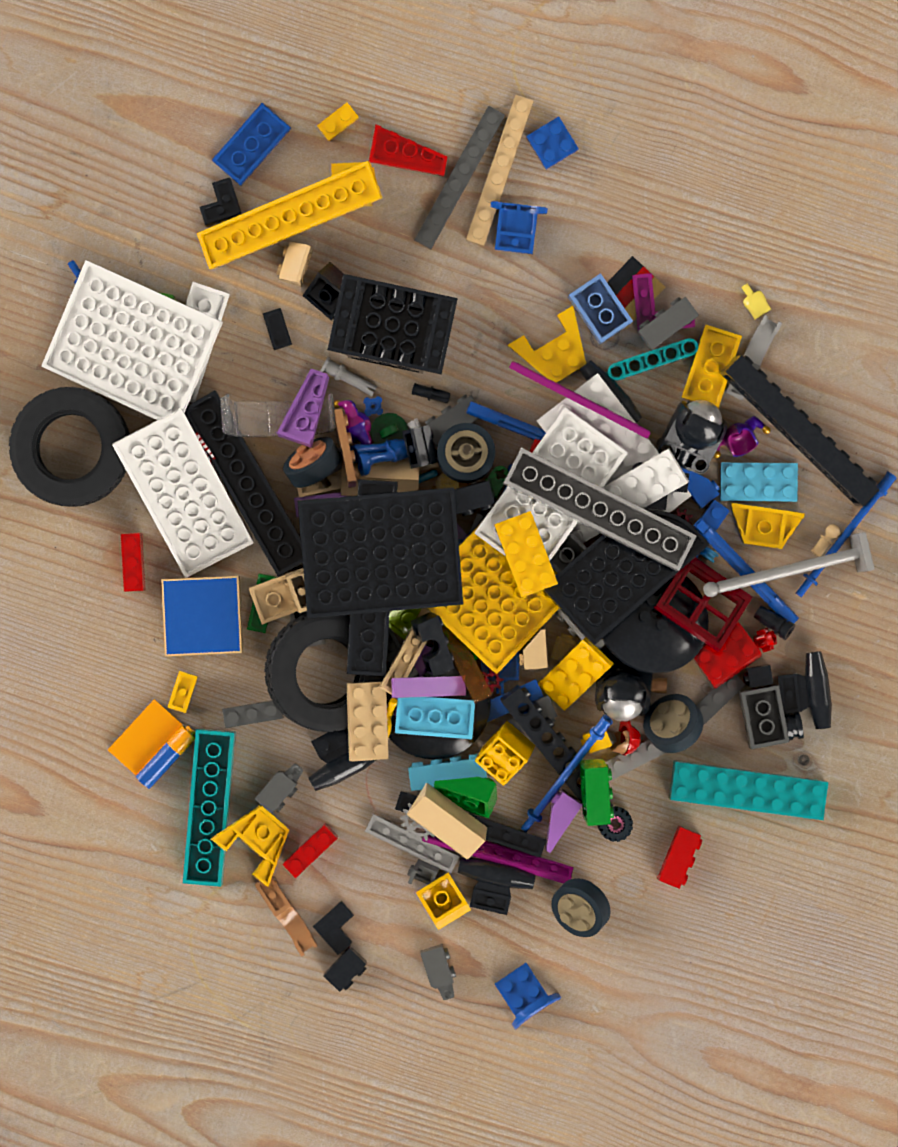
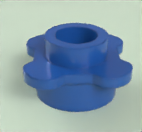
[363,396,383,416]

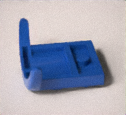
[490,201,548,255]
[495,963,561,1029]

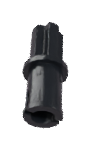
[412,383,451,403]

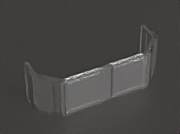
[220,394,335,437]

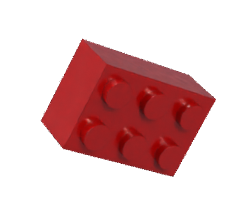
[693,622,762,689]

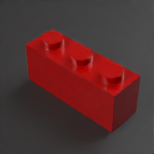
[121,533,146,592]
[282,823,339,879]
[657,825,703,889]

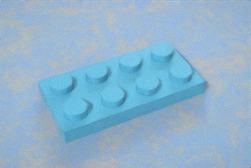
[720,462,798,502]
[395,697,475,739]

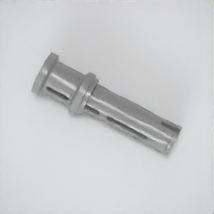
[320,357,377,397]

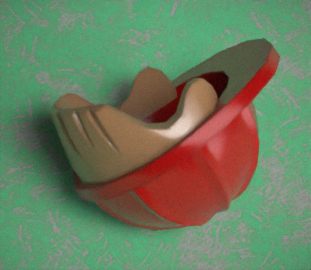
[610,720,641,756]

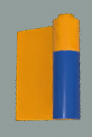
[108,699,196,789]

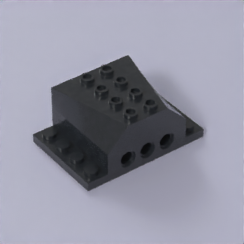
[327,274,458,375]

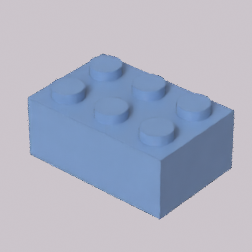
[568,273,633,345]

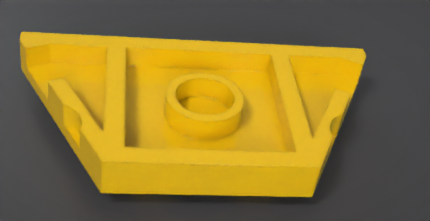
[731,503,805,549]

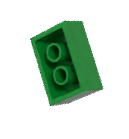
[580,759,614,826]

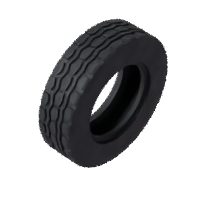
[9,387,130,507]
[264,614,387,732]

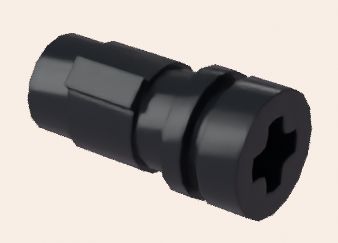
[754,605,795,640]

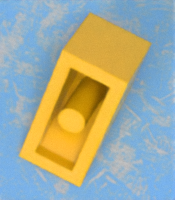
[580,731,612,753]

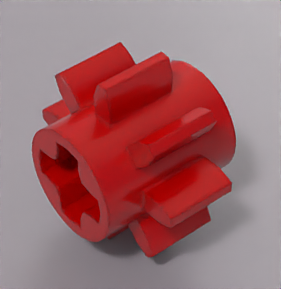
[754,628,777,653]

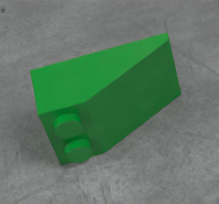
[434,777,497,818]

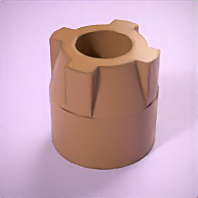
[652,678,667,694]

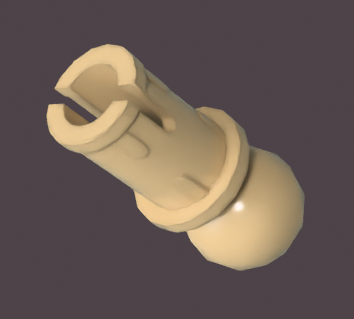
[810,524,840,557]

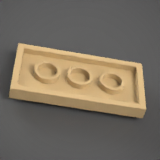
[347,681,388,761]

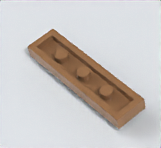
[334,408,359,488]

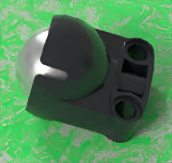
[656,400,728,474]
[595,650,653,721]

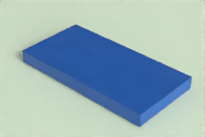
[212,103,291,186]

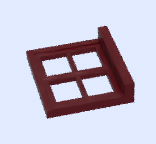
[654,557,753,652]

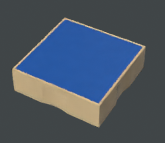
[161,576,244,656]

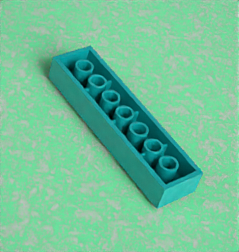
[183,728,236,887]
[669,760,829,821]

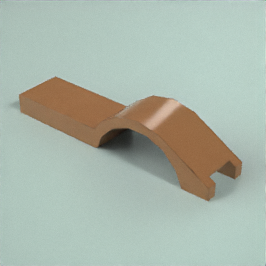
[254,876,318,957]

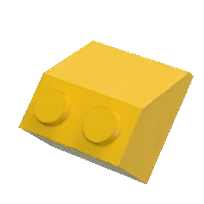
[416,872,471,930]

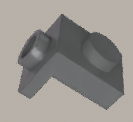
[407,859,439,885]

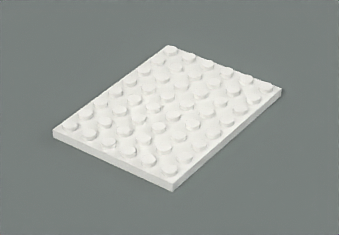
[42,260,223,420]

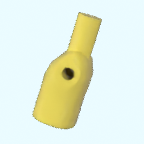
[741,283,771,320]

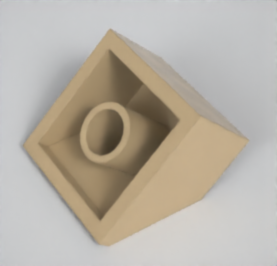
[276,242,313,287]
[519,628,548,669]

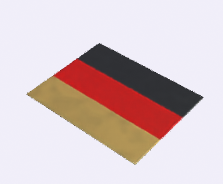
[607,256,666,329]

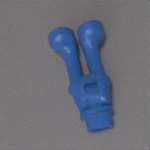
[350,438,408,476]

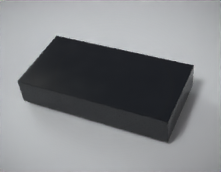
[262,308,292,351]

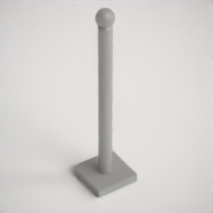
[703,532,875,597]

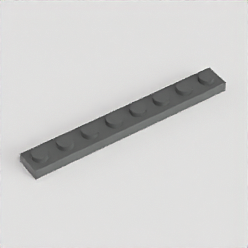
[414,106,505,250]

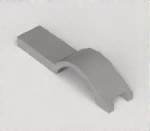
[725,315,782,401]

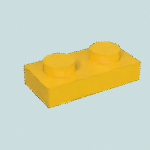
[317,102,359,142]
[168,671,198,713]

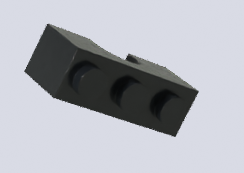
[410,612,454,677]

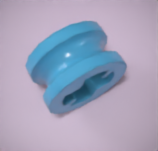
[700,547,719,563]

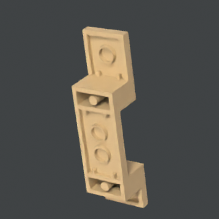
[249,568,307,624]

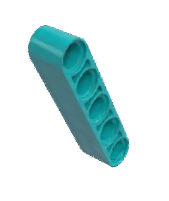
[607,338,698,381]

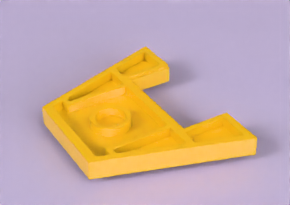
[507,306,586,383]
[211,805,289,887]

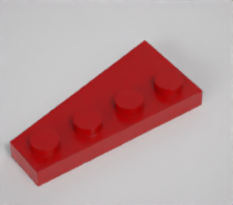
[369,124,448,177]

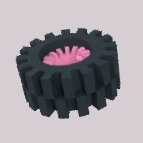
[598,806,633,842]

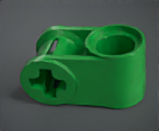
[485,466,509,498]

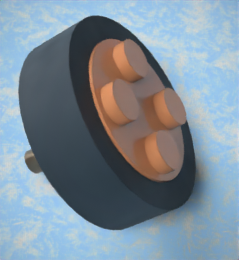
[283,437,342,488]

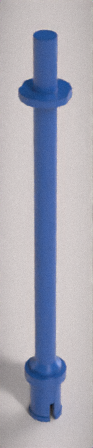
[796,471,897,598]
[521,715,613,832]

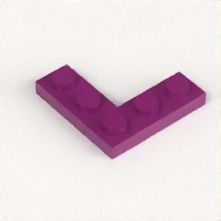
[632,273,695,332]

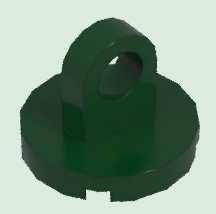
[370,413,408,444]

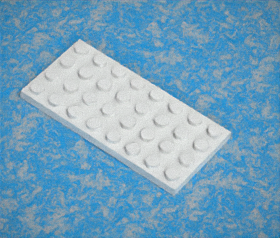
[536,373,692,513]
[474,407,628,561]
[112,408,254,578]

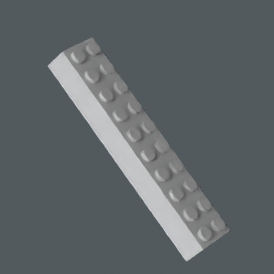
[503,448,696,571]

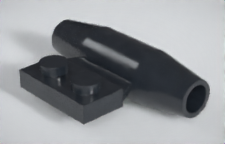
[580,360,642,423]
[778,651,832,729]
[308,729,376,791]
[458,858,536,915]

